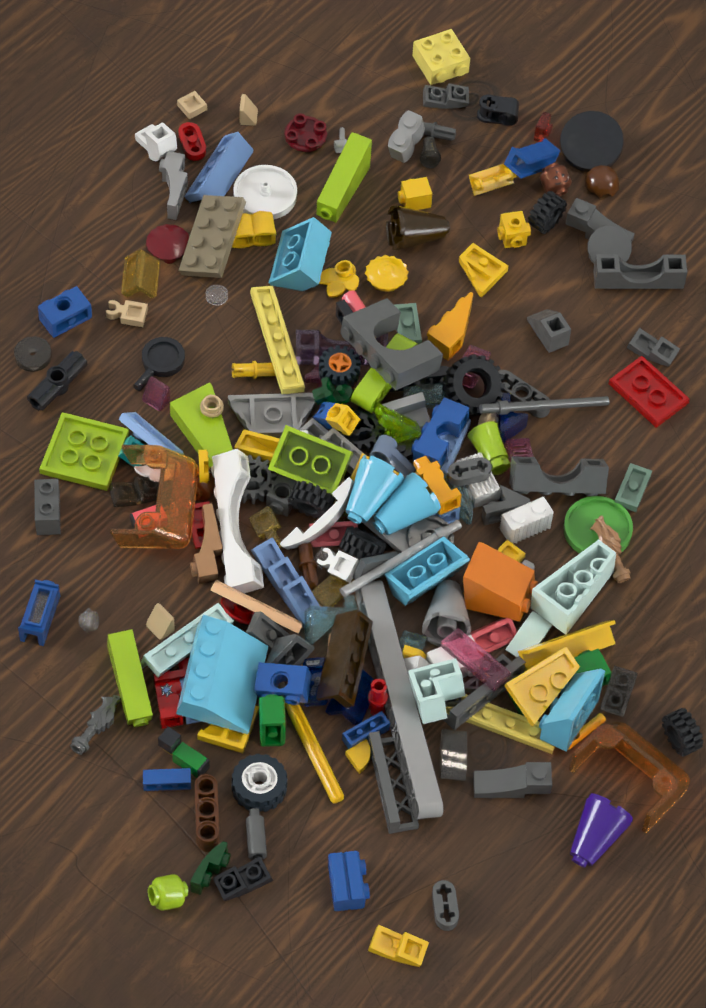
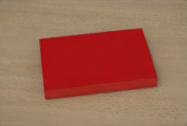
[608,356,690,428]

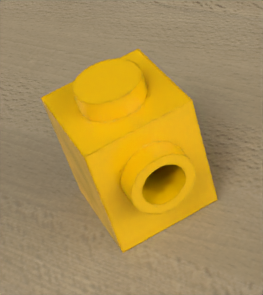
[398,177,432,210]

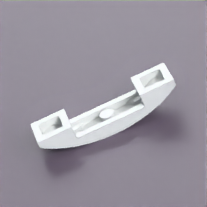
[280,477,354,550]

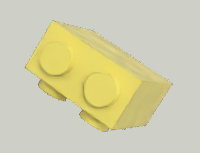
[412,29,470,85]

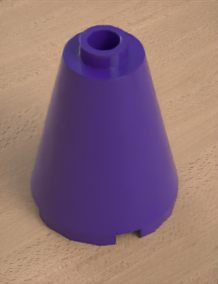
[570,793,633,868]

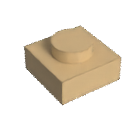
[177,91,207,119]

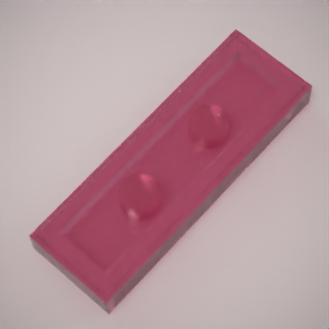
[440,628,512,691]

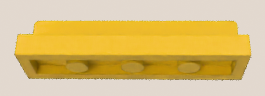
[518,620,616,672]

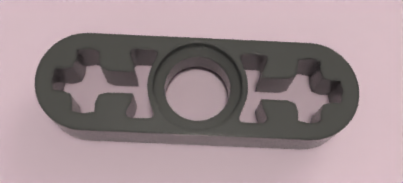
[498,370,550,418]

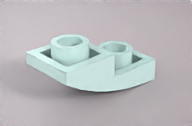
[506,611,552,658]

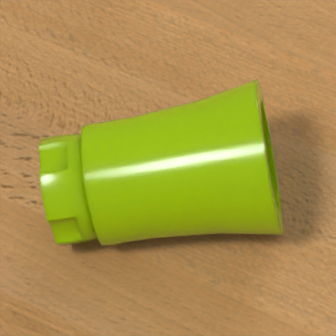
[467,421,511,475]

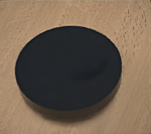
[560,111,623,172]

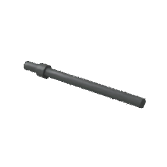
[479,396,609,415]

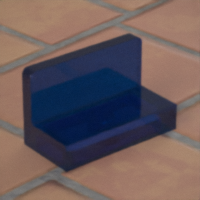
[325,669,374,725]

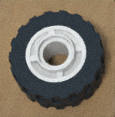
[231,754,288,812]

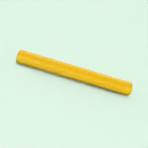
[284,701,344,804]

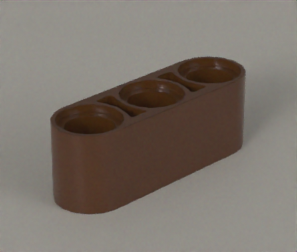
[195,774,219,852]

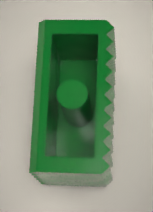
[259,694,286,747]

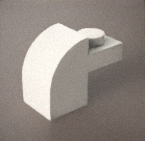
[135,122,177,161]

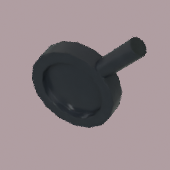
[133,337,185,391]

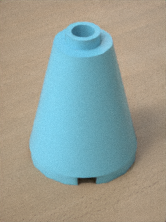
[345,455,405,524]
[373,472,441,535]

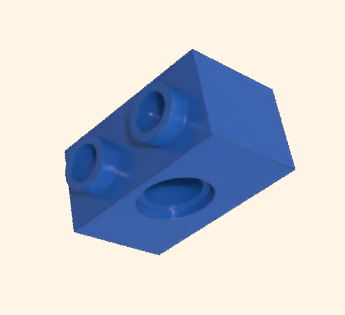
[38,286,92,338]
[254,662,312,705]

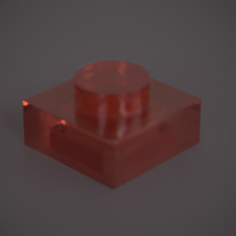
[534,112,553,142]

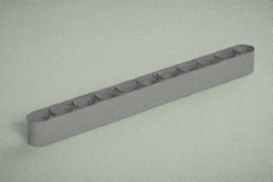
[355,580,443,820]

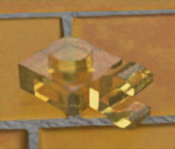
[249,506,282,549]

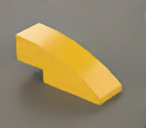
[234,430,280,465]

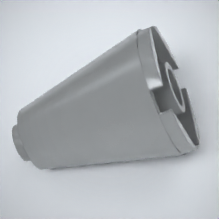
[422,580,471,647]

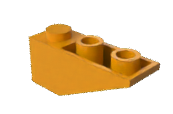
[427,292,473,361]

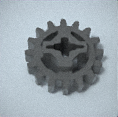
[242,455,277,504]

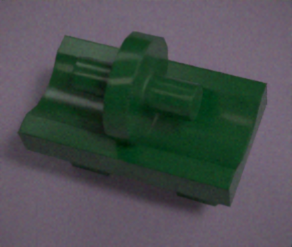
[312,377,354,405]

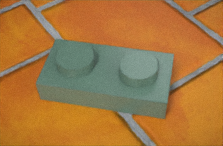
[395,303,422,344]
[614,463,652,512]

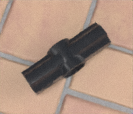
[27,351,88,411]

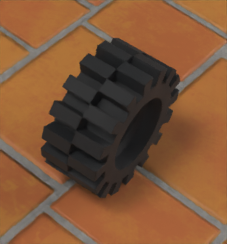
[528,191,567,234]
[288,481,334,519]
[339,527,386,560]
[662,708,703,757]

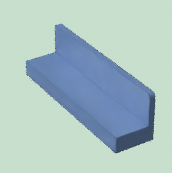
[184,132,253,203]

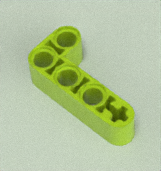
[351,333,418,413]

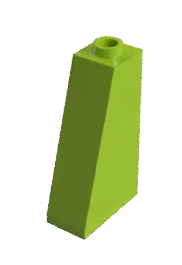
[316,132,372,223]
[170,383,233,468]
[107,629,153,727]

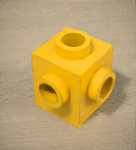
[497,211,531,248]

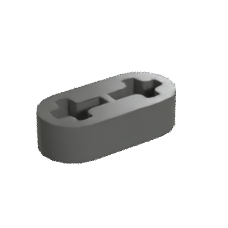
[447,457,492,486]
[432,880,459,931]

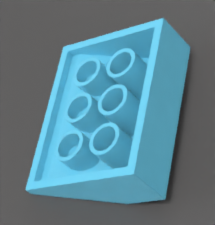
[176,615,268,734]

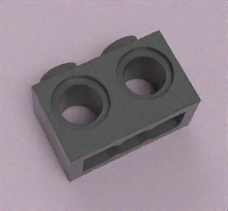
[34,479,61,535]

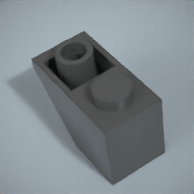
[527,309,571,353]

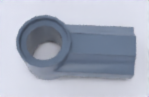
[369,435,415,478]

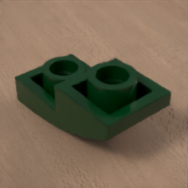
[190,841,231,895]

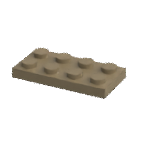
[178,195,246,278]

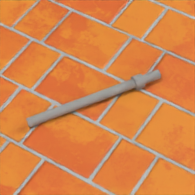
[340,520,462,597]

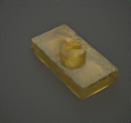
[312,574,355,612]

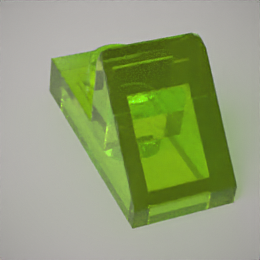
[374,404,422,443]

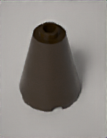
[386,206,450,250]

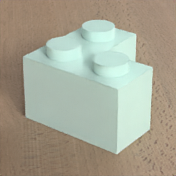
[408,658,466,724]

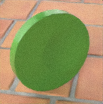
[563,496,633,554]

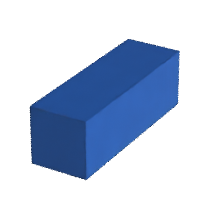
[342,711,390,749]
[143,768,191,791]

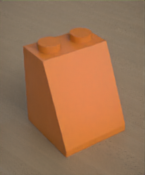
[463,542,538,622]

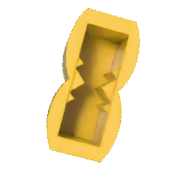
[232,211,276,248]

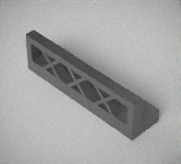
[442,654,526,730]
[368,731,419,834]

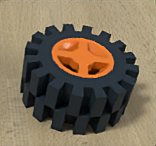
[319,345,361,387]

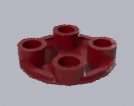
[284,113,327,152]
[146,224,189,264]

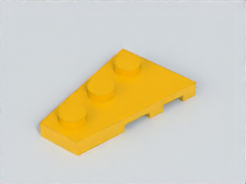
[505,647,580,727]

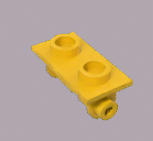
[469,163,516,196]

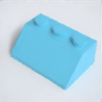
[269,217,332,291]
[385,536,470,606]
[539,669,605,752]

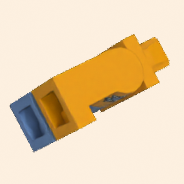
[413,456,462,524]

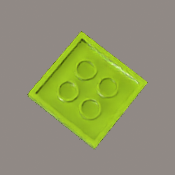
[39,412,129,491]

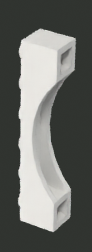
[211,449,264,593]

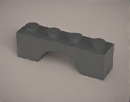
[593,254,688,289]
[509,456,609,496]

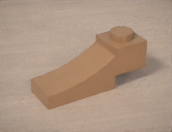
[190,503,223,583]

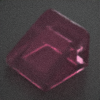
[142,376,170,411]

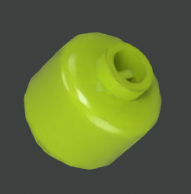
[148,874,188,911]

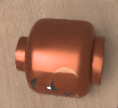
[540,163,572,196]

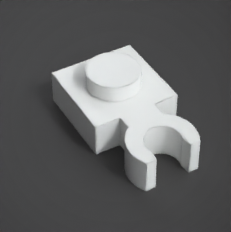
[317,548,360,583]

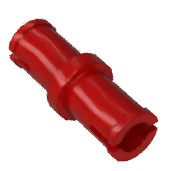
[368,679,388,715]

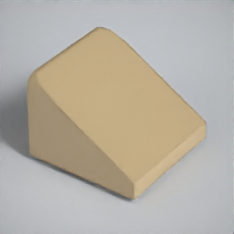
[240,94,258,126]
[146,603,175,640]

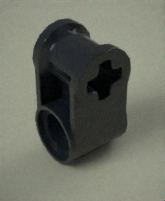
[477,94,519,126]

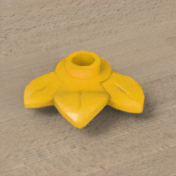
[319,260,359,298]

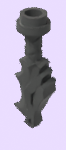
[70,695,121,755]

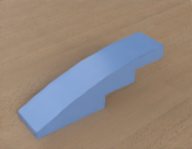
[251,537,327,630]

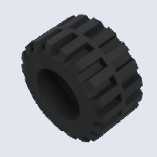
[442,355,505,416]

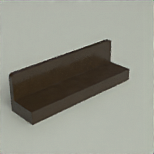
[316,609,373,708]

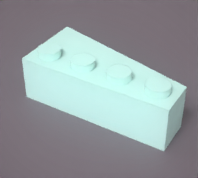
[531,540,616,635]

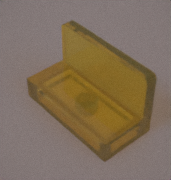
[121,249,160,298]

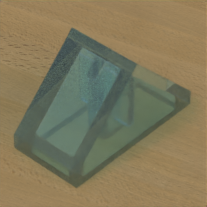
[305,606,348,645]

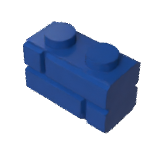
[328,851,370,911]

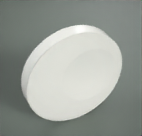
[233,165,297,219]

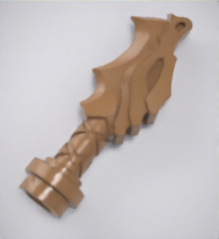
[590,515,631,583]

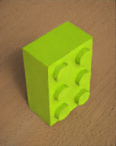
[268,425,354,494]

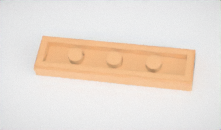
[211,580,303,634]

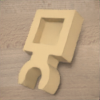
[106,300,148,327]

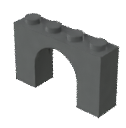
[340,298,443,390]

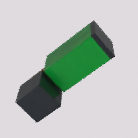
[158,727,210,778]

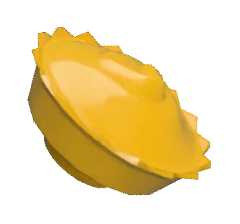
[365,255,409,292]

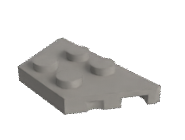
[228,393,316,438]

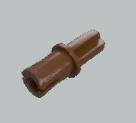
[297,543,318,589]

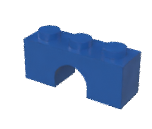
[411,397,469,469]

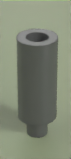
[246,808,267,860]

